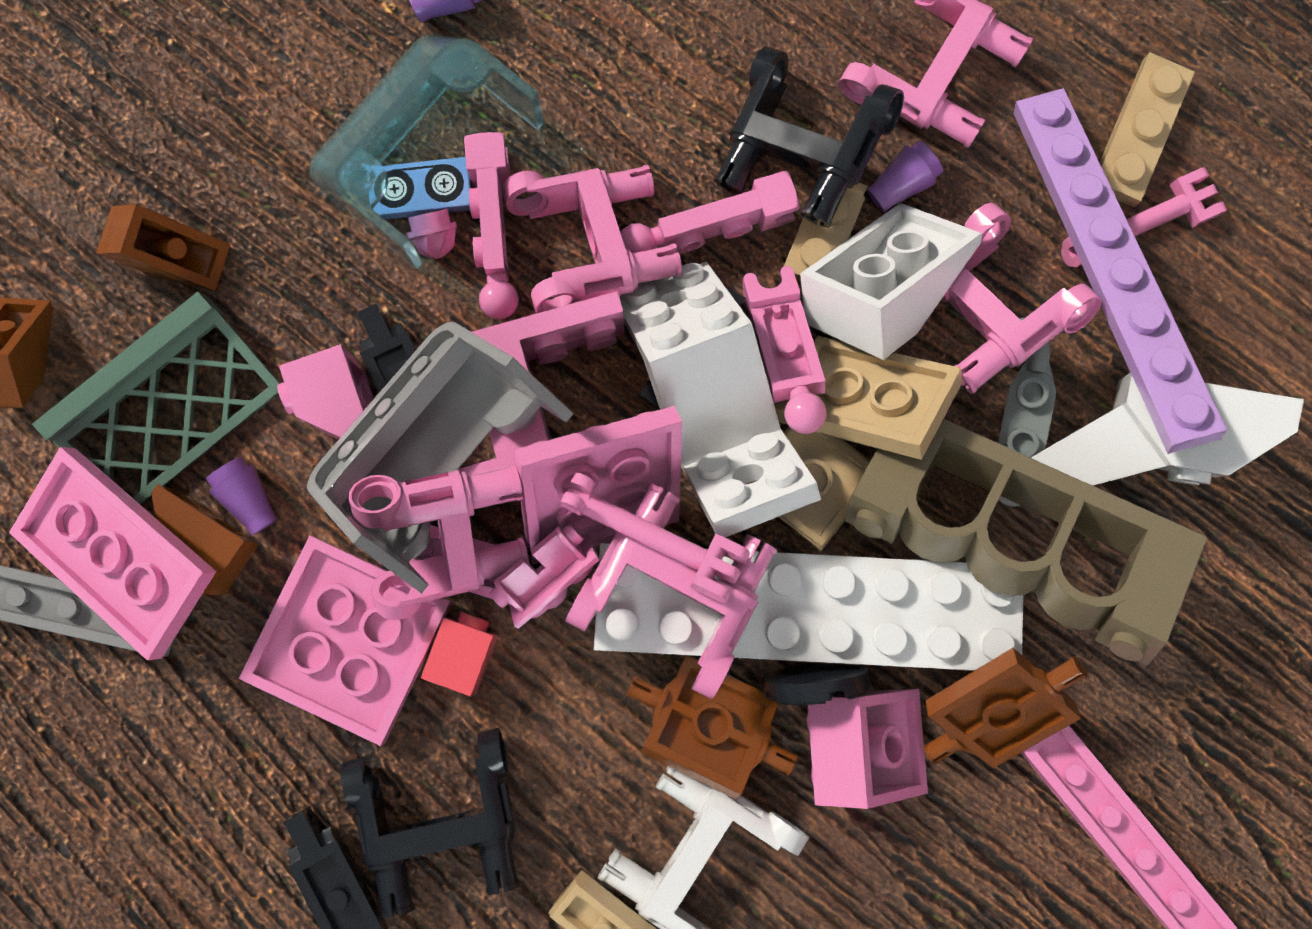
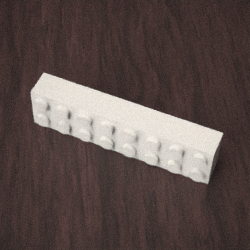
[594,543,1023,670]

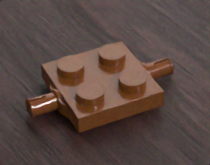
[923,648,1088,768]
[626,655,798,800]

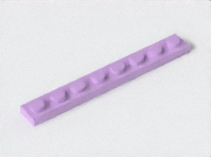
[1014,88,1227,454]

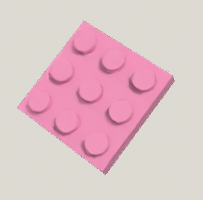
[514,406,682,565]
[239,535,453,746]

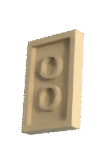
[775,336,963,460]

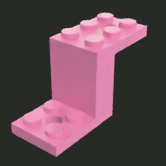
[430,291,625,522]

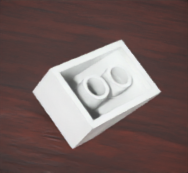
[800,203,982,360]

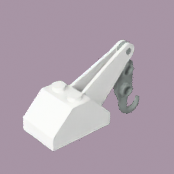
[998,318,1304,507]

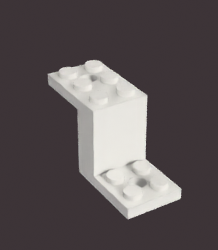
[619,262,821,537]

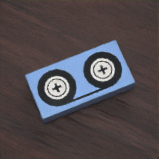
[367,157,471,221]

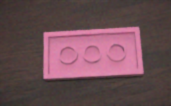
[9,447,217,660]

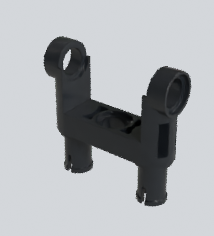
[713,46,904,228]
[341,728,520,918]

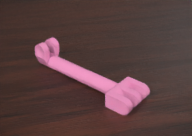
[1061,167,1227,268]
[560,473,750,603]

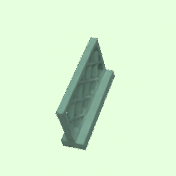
[32,292,280,506]

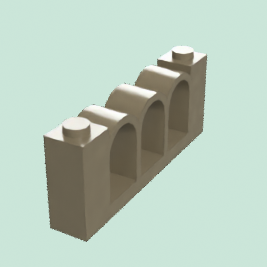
[844,419,1207,666]

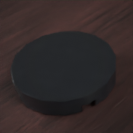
[762,663,870,705]

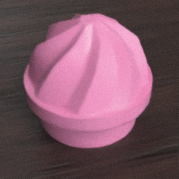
[407,209,458,259]

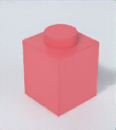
[421,611,499,696]

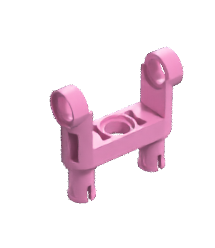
[838,0,1033,148]
[501,165,682,314]
[941,203,1102,394]
[349,465,529,620]
[565,483,777,700]

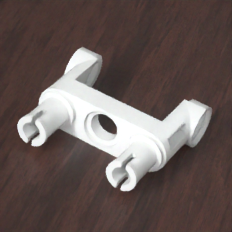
[598,766,810,929]

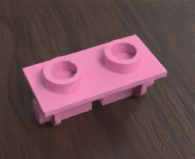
[490,523,600,629]

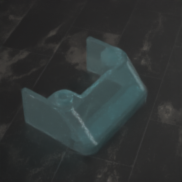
[310,35,544,270]

